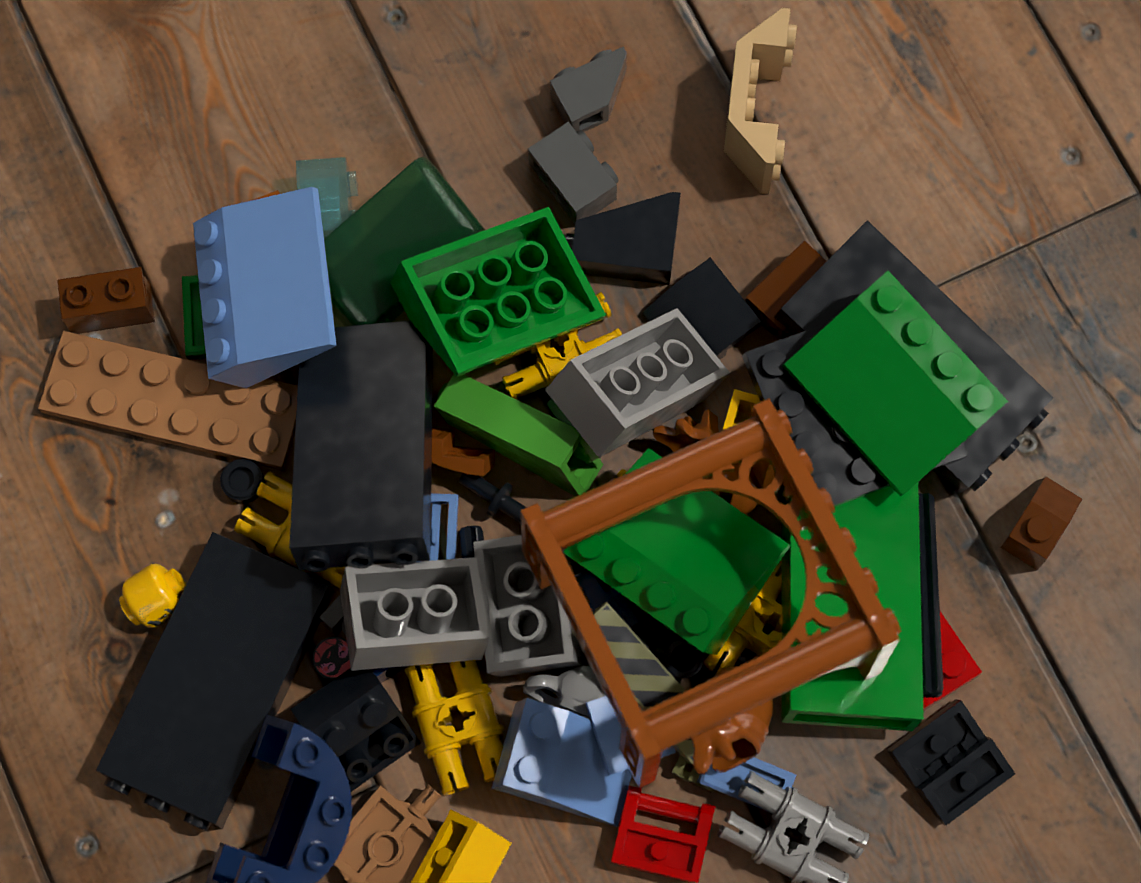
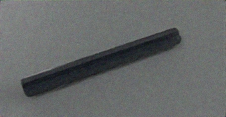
[919,493,943,698]

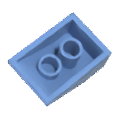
[491,698,632,827]

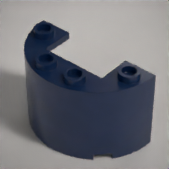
[206,715,352,883]

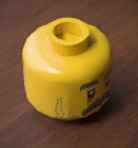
[119,564,186,628]

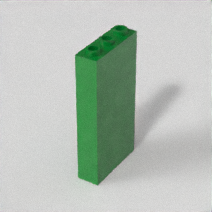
[781,482,924,731]

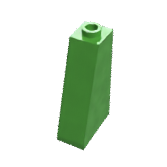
[434,374,604,497]

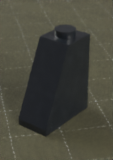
[566,192,681,285]

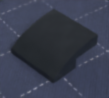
[642,257,761,360]
[887,699,1016,826]

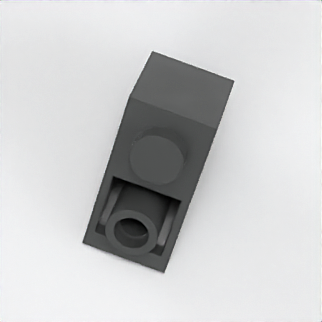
[550,47,627,132]

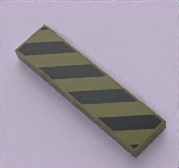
[572,602,694,764]

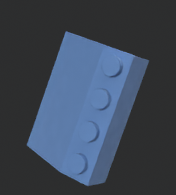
[193,187,336,388]

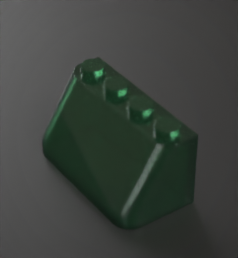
[324,156,486,326]

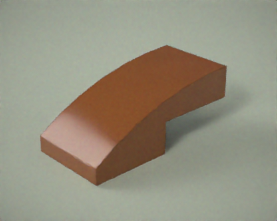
[432,428,495,476]

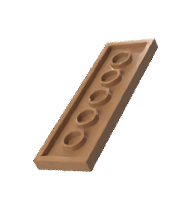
[38,331,298,471]

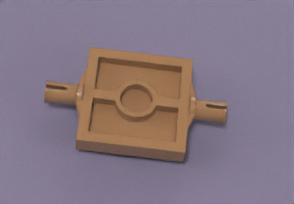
[334,784,442,883]

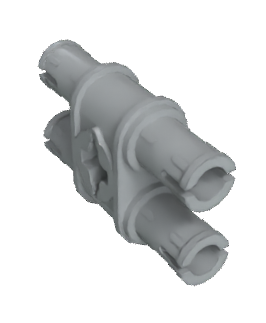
[717,771,869,883]

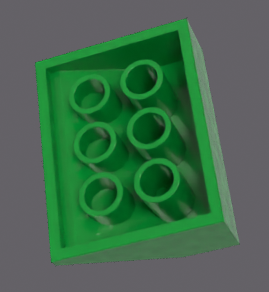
[390,207,606,377]
[782,270,1008,497]
[563,448,791,655]

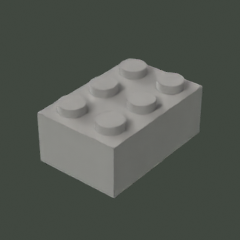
[473,535,584,677]
[340,557,490,671]

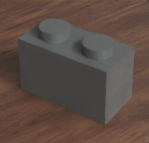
[528,122,619,224]

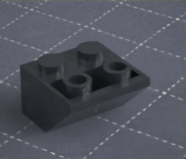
[291,668,421,792]

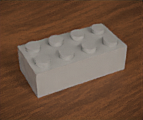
[545,308,730,457]

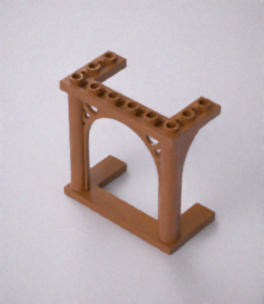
[521,398,900,788]

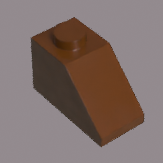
[1000,476,1082,571]

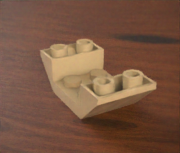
[724,8,797,194]

